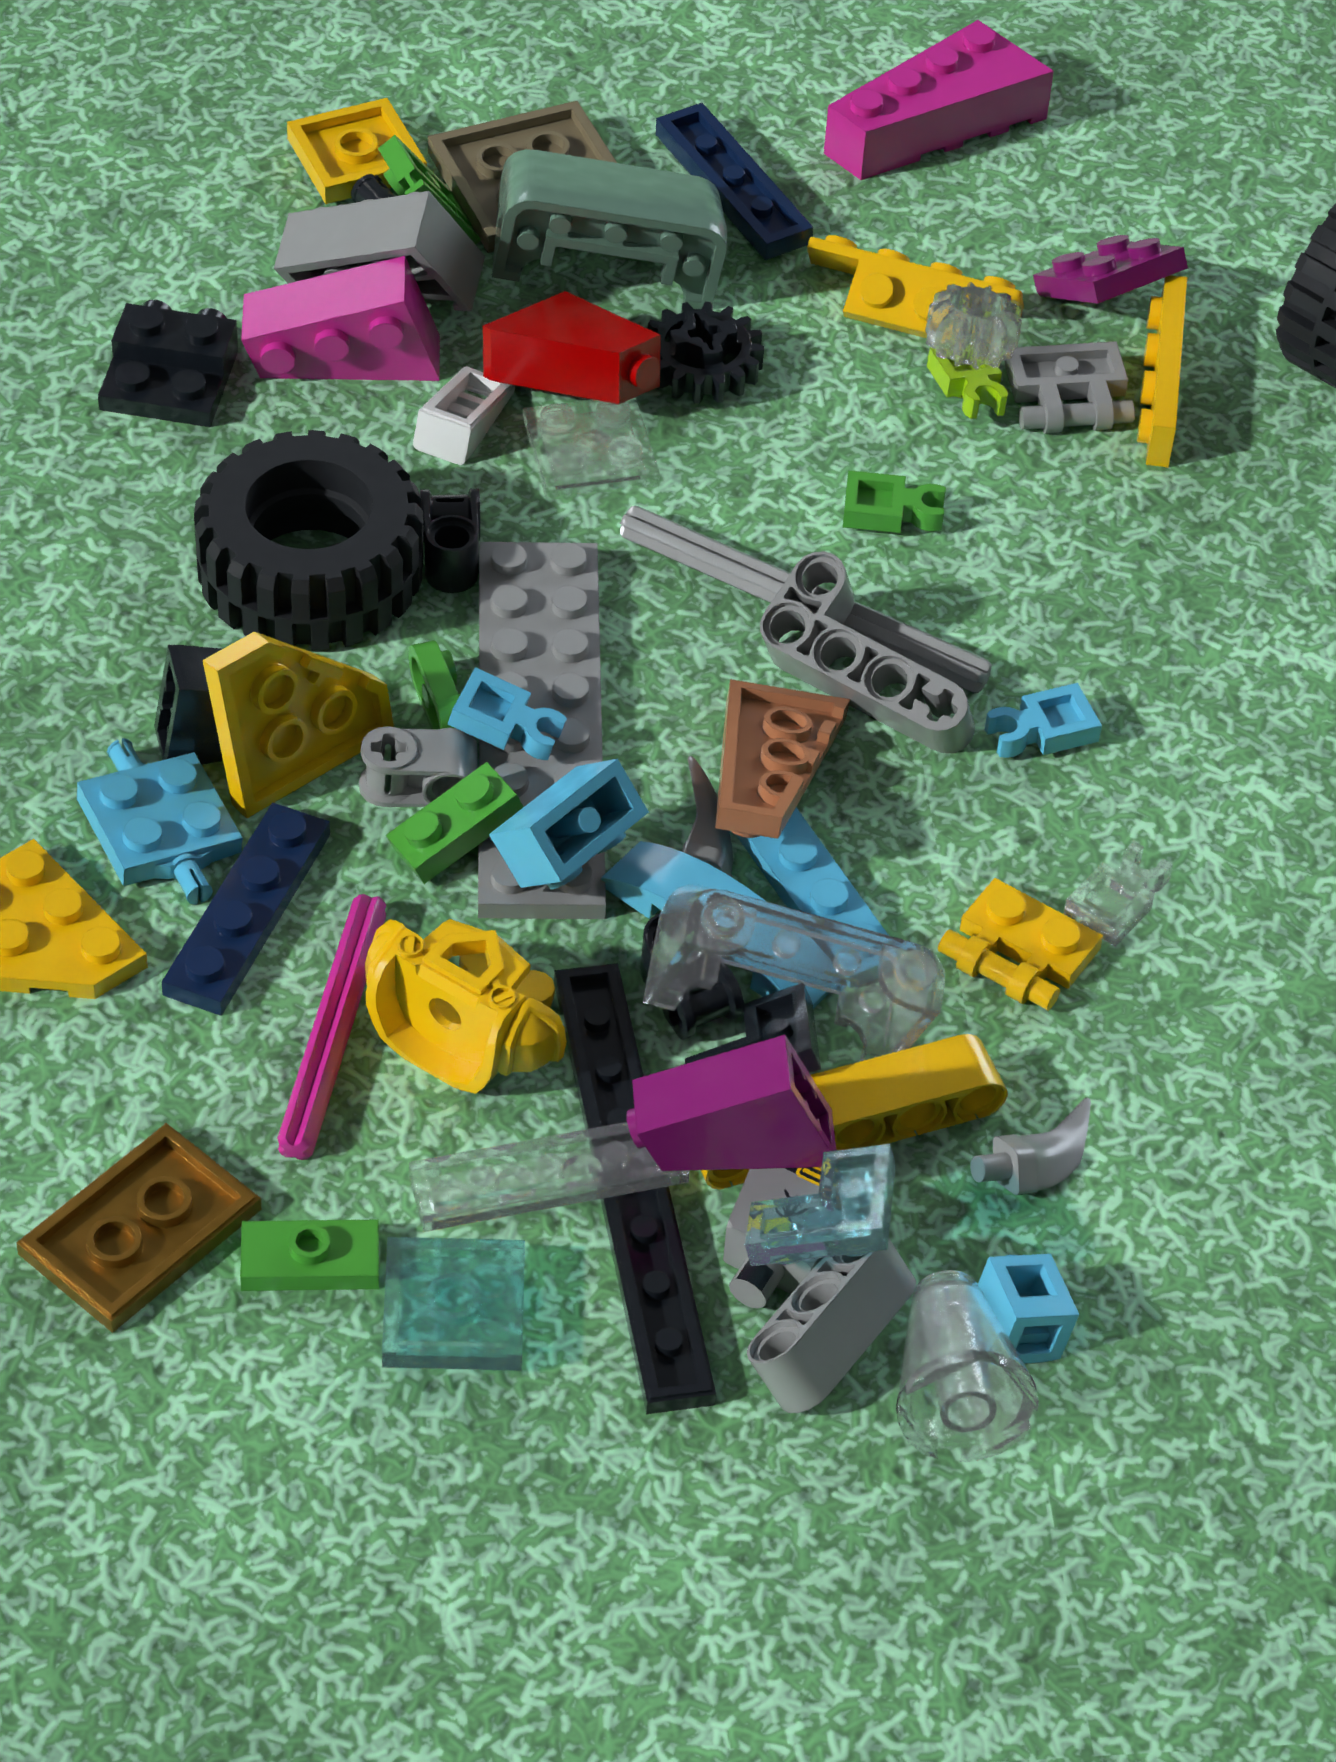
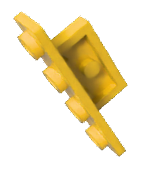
[807,235,1024,344]

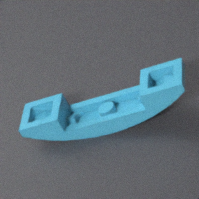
[601,841,841,1009]

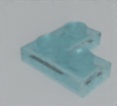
[745,1144,896,1266]

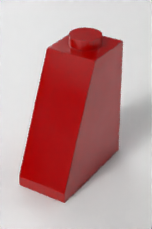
[483,291,661,404]

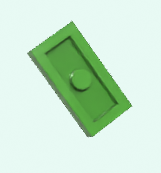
[386,762,524,884]

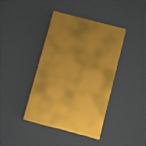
[16,1123,262,1333]

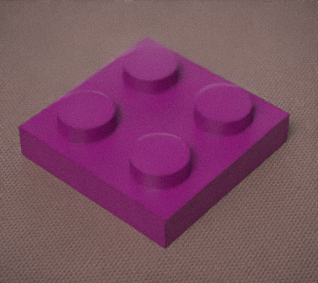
[1033,235,1188,304]

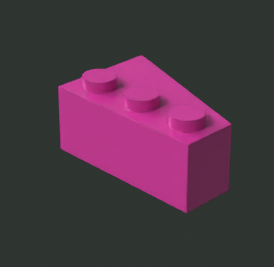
[241,256,440,381]

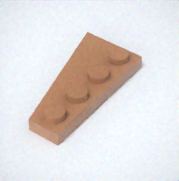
[715,679,850,839]

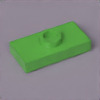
[240,1219,379,1291]

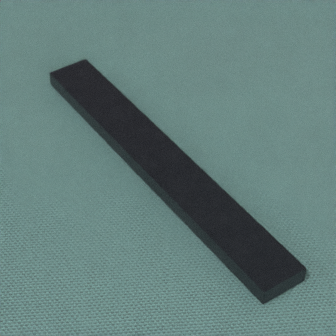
[554,963,716,1415]

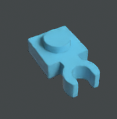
[448,667,567,760]
[984,683,1102,758]

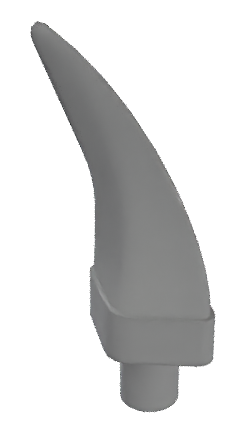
[681,756,733,877]
[970,1097,1091,1195]

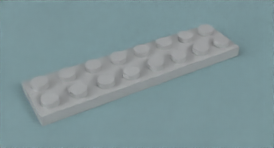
[478,542,606,919]

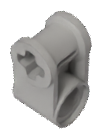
[359,726,478,807]

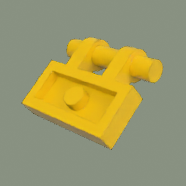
[938,878,1103,1011]

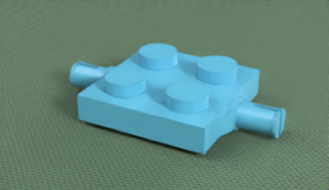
[77,738,243,905]

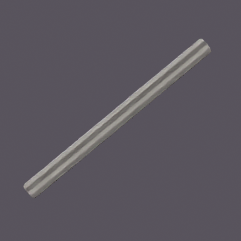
[620,506,992,693]

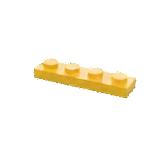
[1137,275,1187,467]

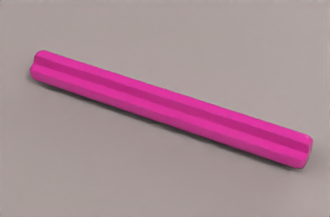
[277,894,386,1160]

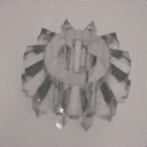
[925,282,1022,370]

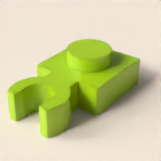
[927,342,1008,419]

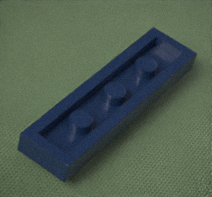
[655,103,813,260]
[162,802,330,1016]

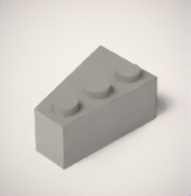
[274,191,485,311]

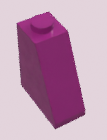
[627,1035,838,1171]

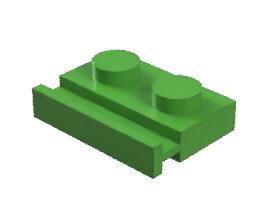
[378,135,481,245]

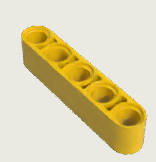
[701,1034,1008,1190]

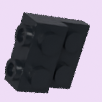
[98,300,238,427]

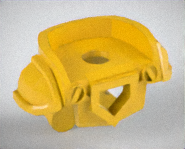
[365,919,567,1094]

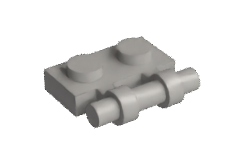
[1005,341,1135,434]

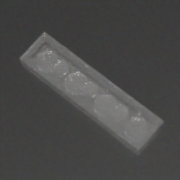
[409,1122,690,1232]

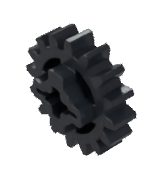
[648,301,764,404]

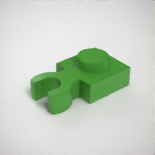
[842,470,946,533]

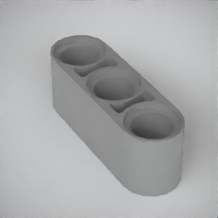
[747,1223,916,1413]

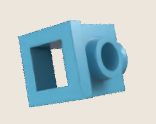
[974,1254,1079,1365]

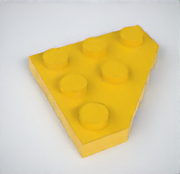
[203,632,394,818]
[0,839,148,999]

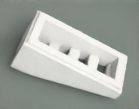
[413,366,515,465]

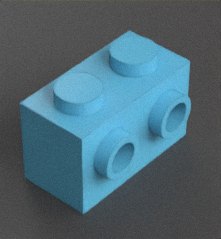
[489,758,649,889]

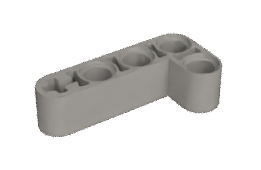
[760,551,975,753]

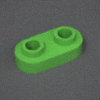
[408,640,461,730]

